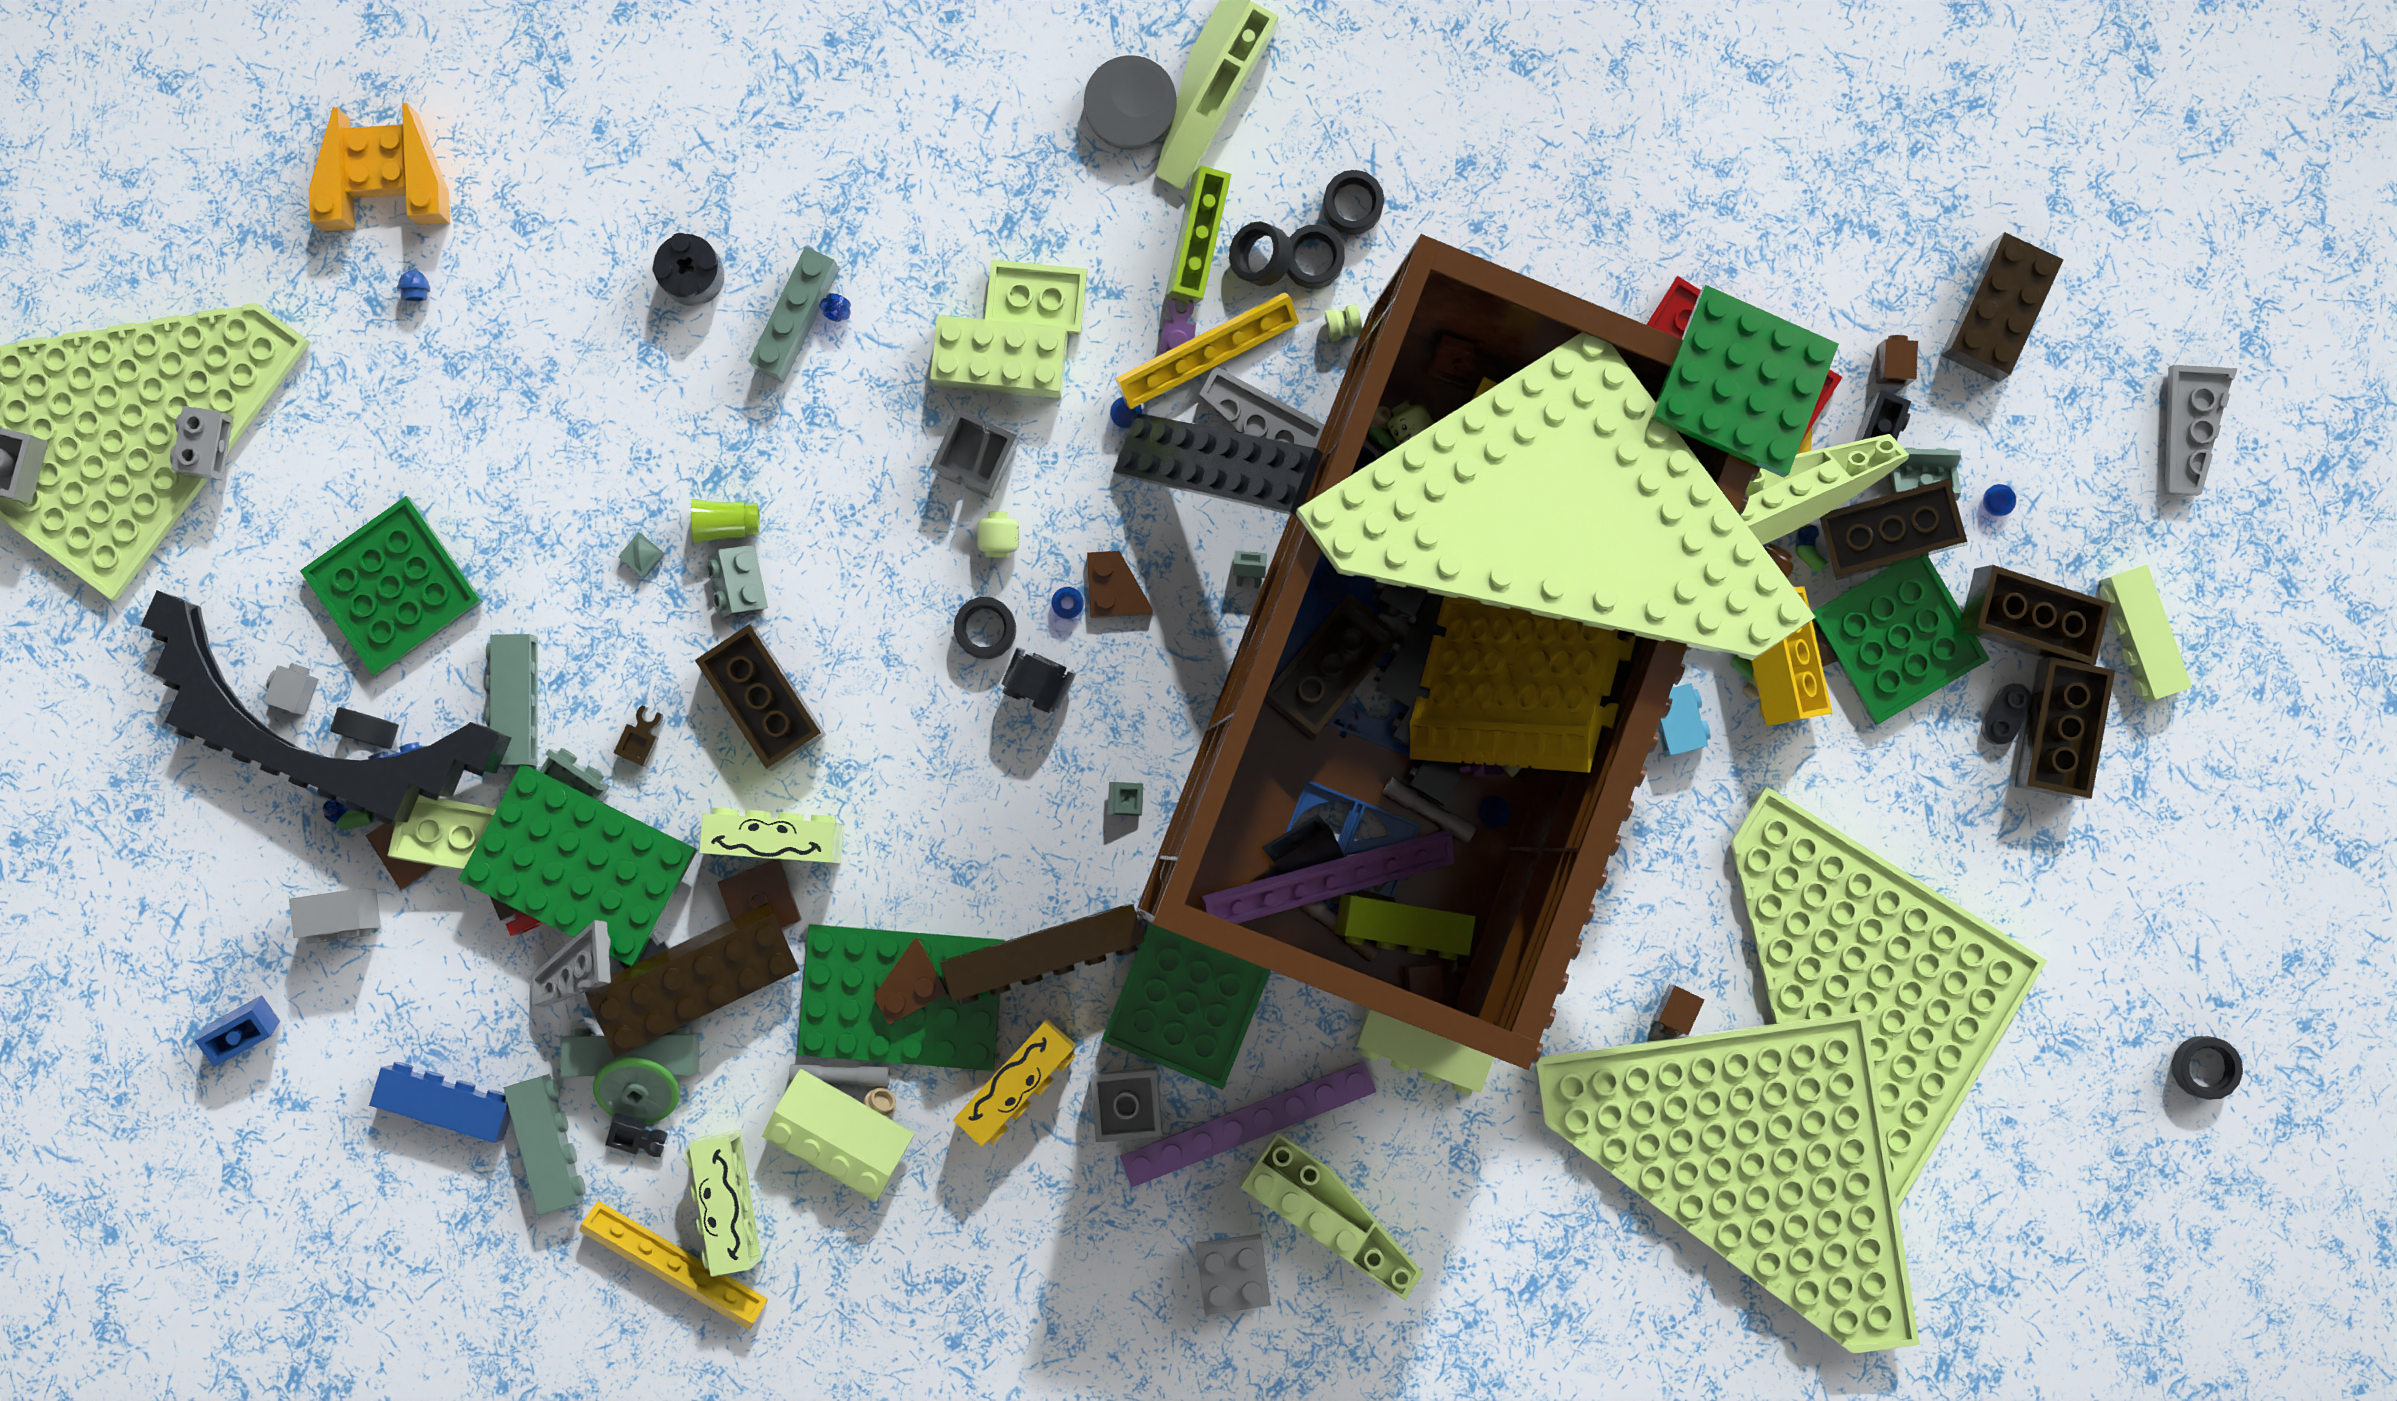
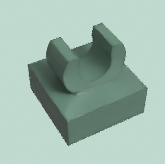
[1233,551,1267,588]

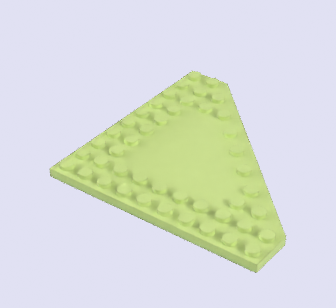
[0,303,311,601]
[1296,332,1815,660]
[1730,786,2047,1208]
[1536,1011,1920,1354]

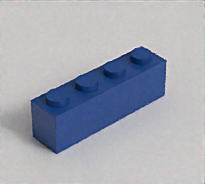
[369,1061,511,1143]

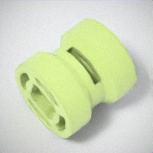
[1324,304,1362,342]

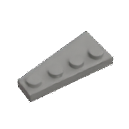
[2165,365,2238,496]
[1199,366,1324,448]
[531,920,611,1007]

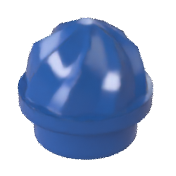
[397,270,430,302]

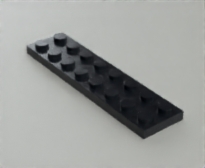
[1113,413,1323,517]

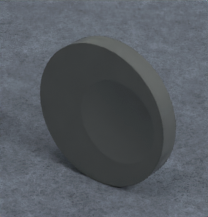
[1084,55,1177,150]

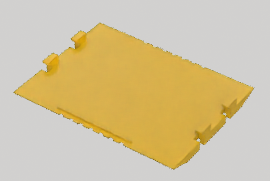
[1410,596,1636,773]

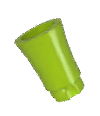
[691,499,760,544]

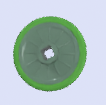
[593,1057,680,1124]

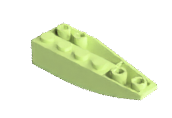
[1155,0,1279,192]
[1740,434,1909,545]
[1239,1132,1424,1301]

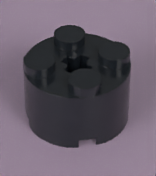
[652,233,724,306]
[1001,647,1077,713]

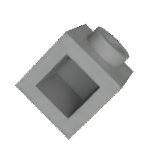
[263,663,319,715]

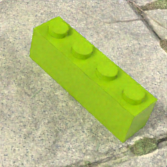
[1165,165,1232,305]
[1335,894,1476,960]

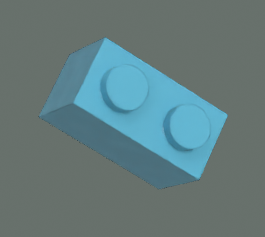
[1657,683,1711,757]

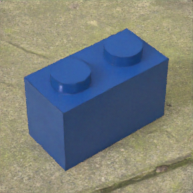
[195,995,280,1067]

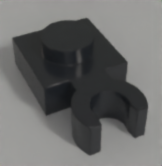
[605,1113,668,1157]

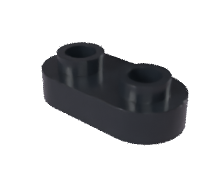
[1981,683,2032,745]

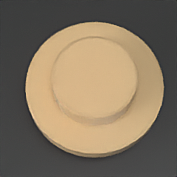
[863,1088,896,1118]

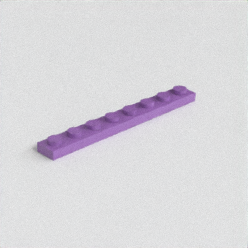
[1201,829,1454,924]
[1120,1061,1376,1187]

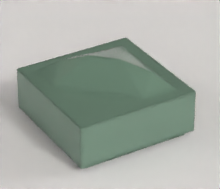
[618,532,665,578]
[1108,782,1143,816]

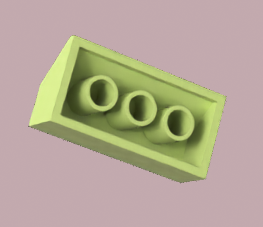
[761,1069,915,1202]

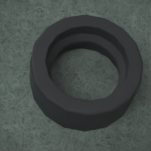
[1323,170,1385,235]
[1229,221,1293,287]
[1287,224,1345,289]
[953,596,1016,660]
[330,707,399,749]
[2172,1036,2243,1100]

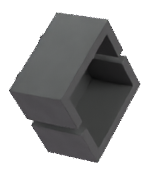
[930,409,1019,500]

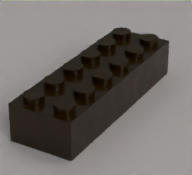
[585,903,800,1057]
[939,904,1145,1006]

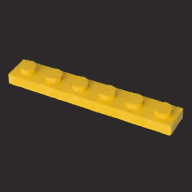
[1115,292,1300,410]
[579,1200,768,1330]

